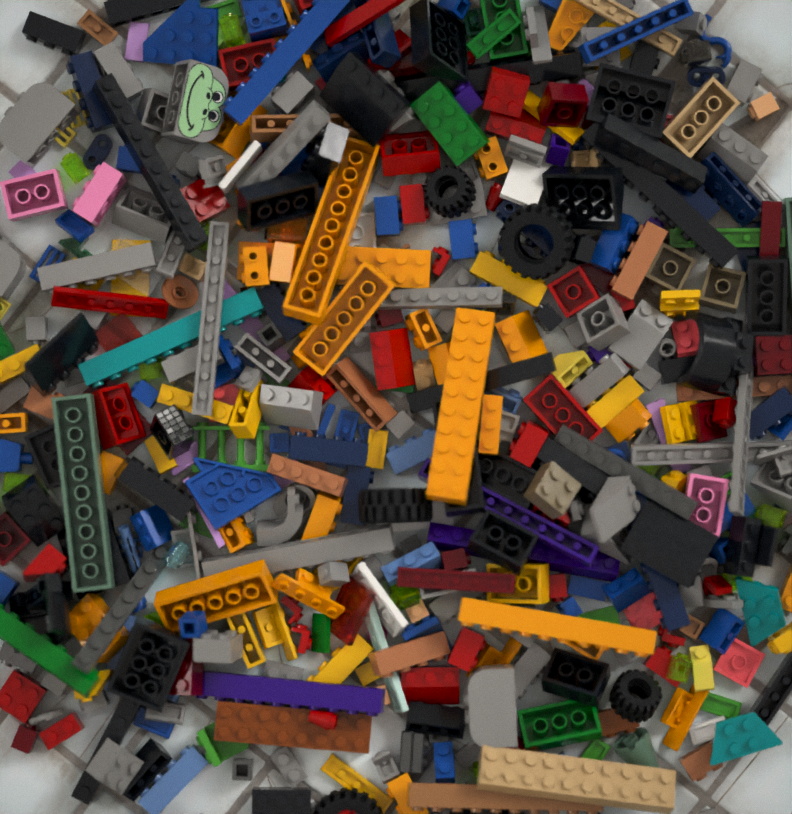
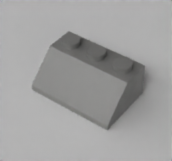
[697,123,768,186]
[111,184,173,244]
[259,384,323,431]

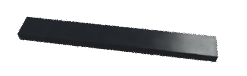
[406,352,557,414]

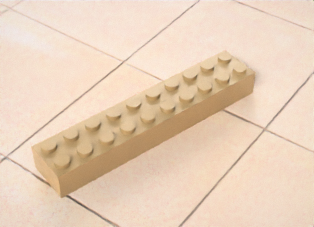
[476,745,676,814]

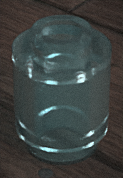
[163,540,191,570]

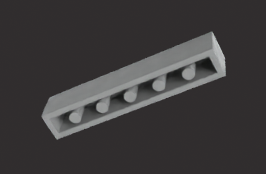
[235,99,331,188]
[37,242,157,294]

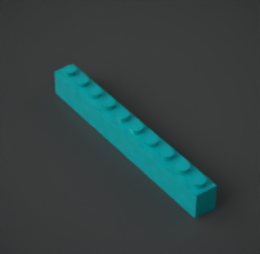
[78,287,265,389]

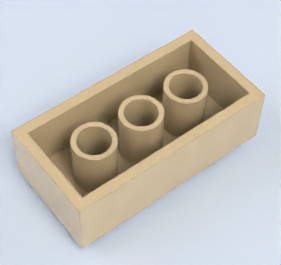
[660,77,740,158]

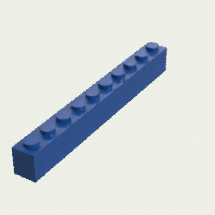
[222,0,350,126]

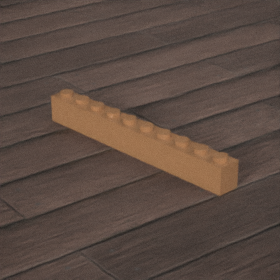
[407,782,604,814]

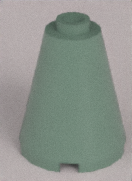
[613,727,659,768]

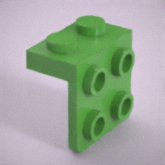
[196,722,249,767]

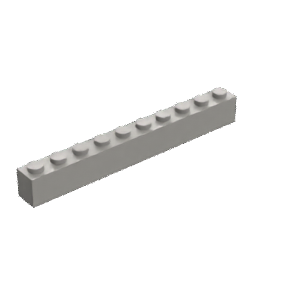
[201,523,396,577]

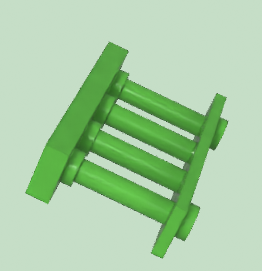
[192,422,270,472]

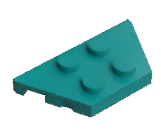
[735,576,786,646]
[709,711,783,766]

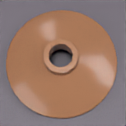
[162,275,199,310]

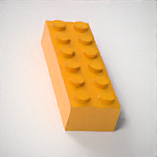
[293,260,397,376]
[154,559,278,633]

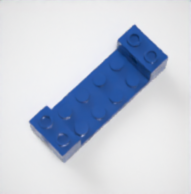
[241,0,288,42]

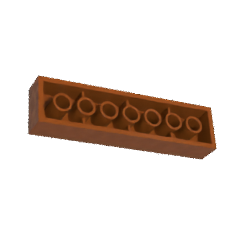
[214,700,372,754]

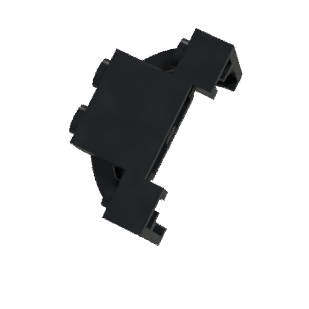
[678,310,754,397]
[9,573,73,653]

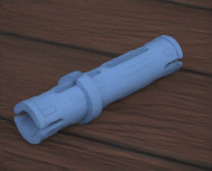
[117,524,141,576]

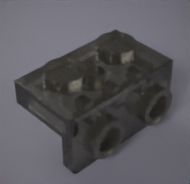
[487,293,516,316]

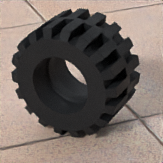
[424,165,476,219]
[609,669,662,723]

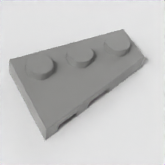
[428,177,488,226]

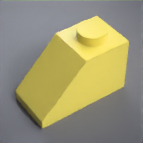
[549,350,593,388]
[688,645,715,692]

